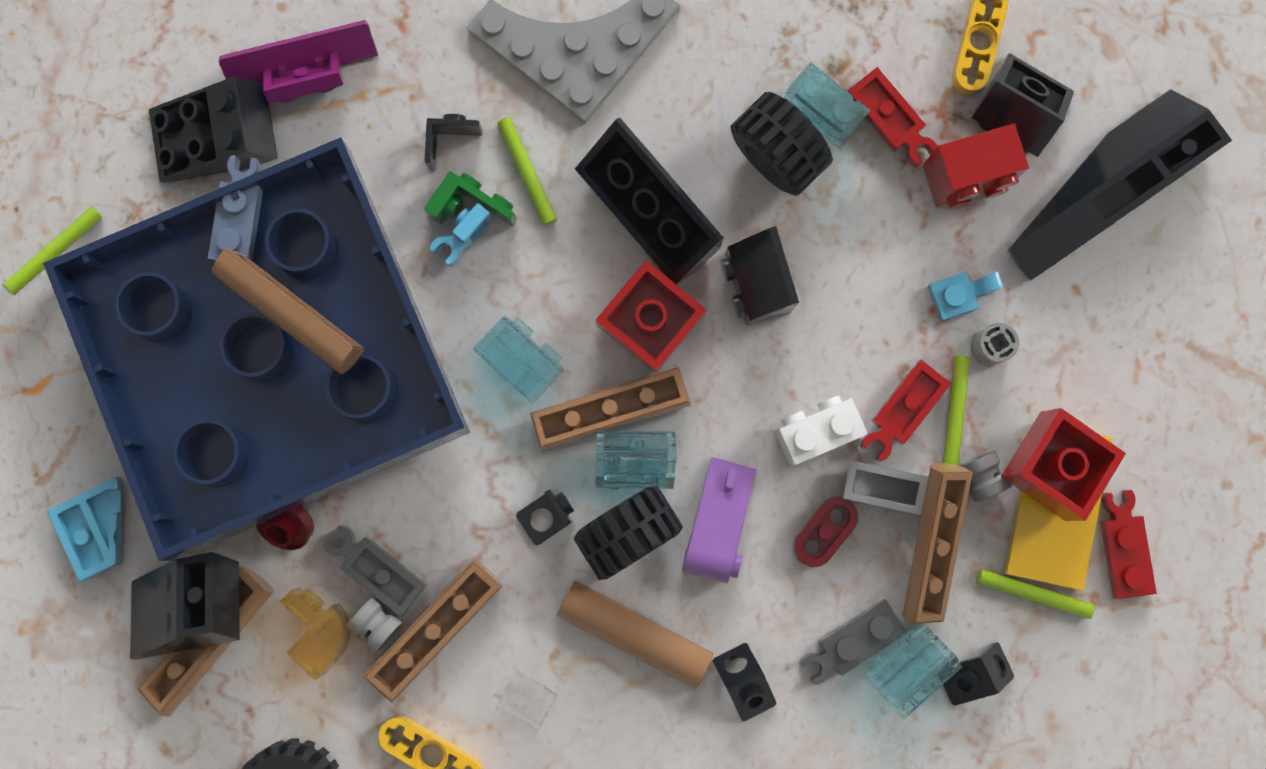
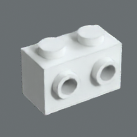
[775,395,868,467]

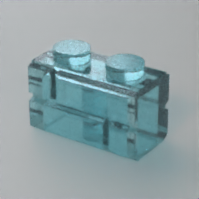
[784,62,871,150]
[473,316,564,404]
[595,431,677,489]
[865,623,962,720]

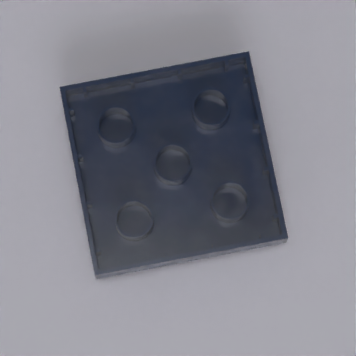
[43,137,471,561]

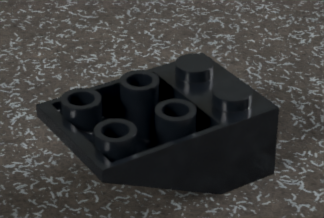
[148,76,278,183]
[130,552,240,660]

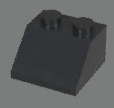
[971,53,1074,157]
[721,226,799,326]

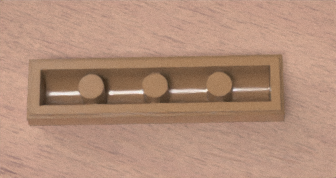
[212,249,365,374]
[530,367,691,452]
[902,463,973,624]
[362,558,502,703]
[138,566,274,717]
[556,580,713,689]

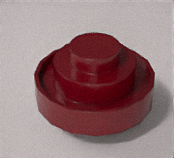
[256,506,315,551]

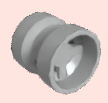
[971,323,1019,366]
[959,450,1012,502]
[346,597,403,653]

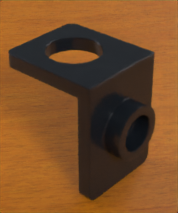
[425,114,483,170]
[516,489,574,545]
[937,642,1014,705]
[713,643,777,721]

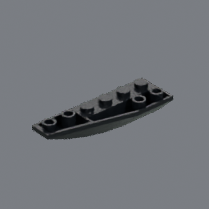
[1007,89,1233,281]

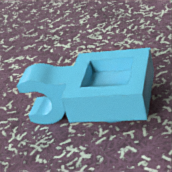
[430,203,493,267]
[928,271,1003,322]

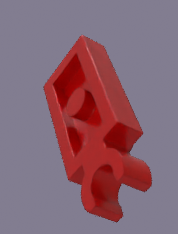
[846,67,938,168]
[860,359,952,462]
[1100,490,1157,599]

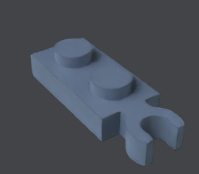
[208,155,263,262]

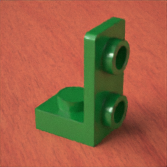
[424,171,517,226]

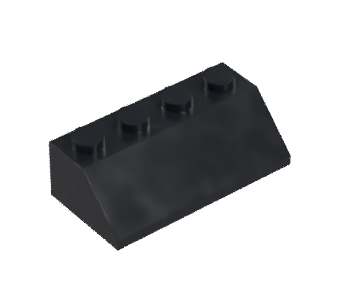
[575,117,724,285]

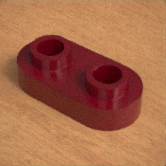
[793,497,858,567]

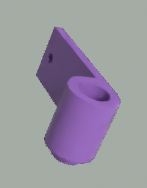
[681,457,757,584]

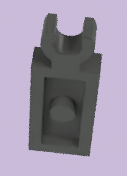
[323,525,428,617]
[799,599,907,685]

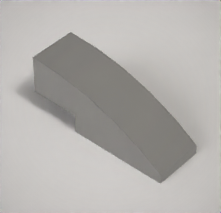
[843,460,928,517]

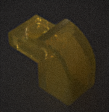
[280,588,351,680]

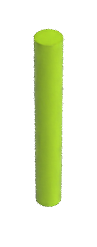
[497,117,558,226]
[2,207,102,296]
[943,356,970,466]
[976,568,1095,619]

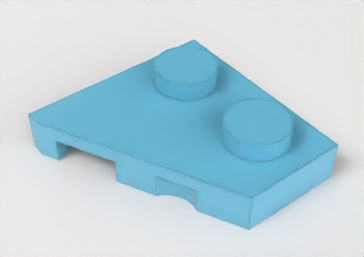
[47,477,123,582]

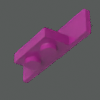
[219,20,378,104]

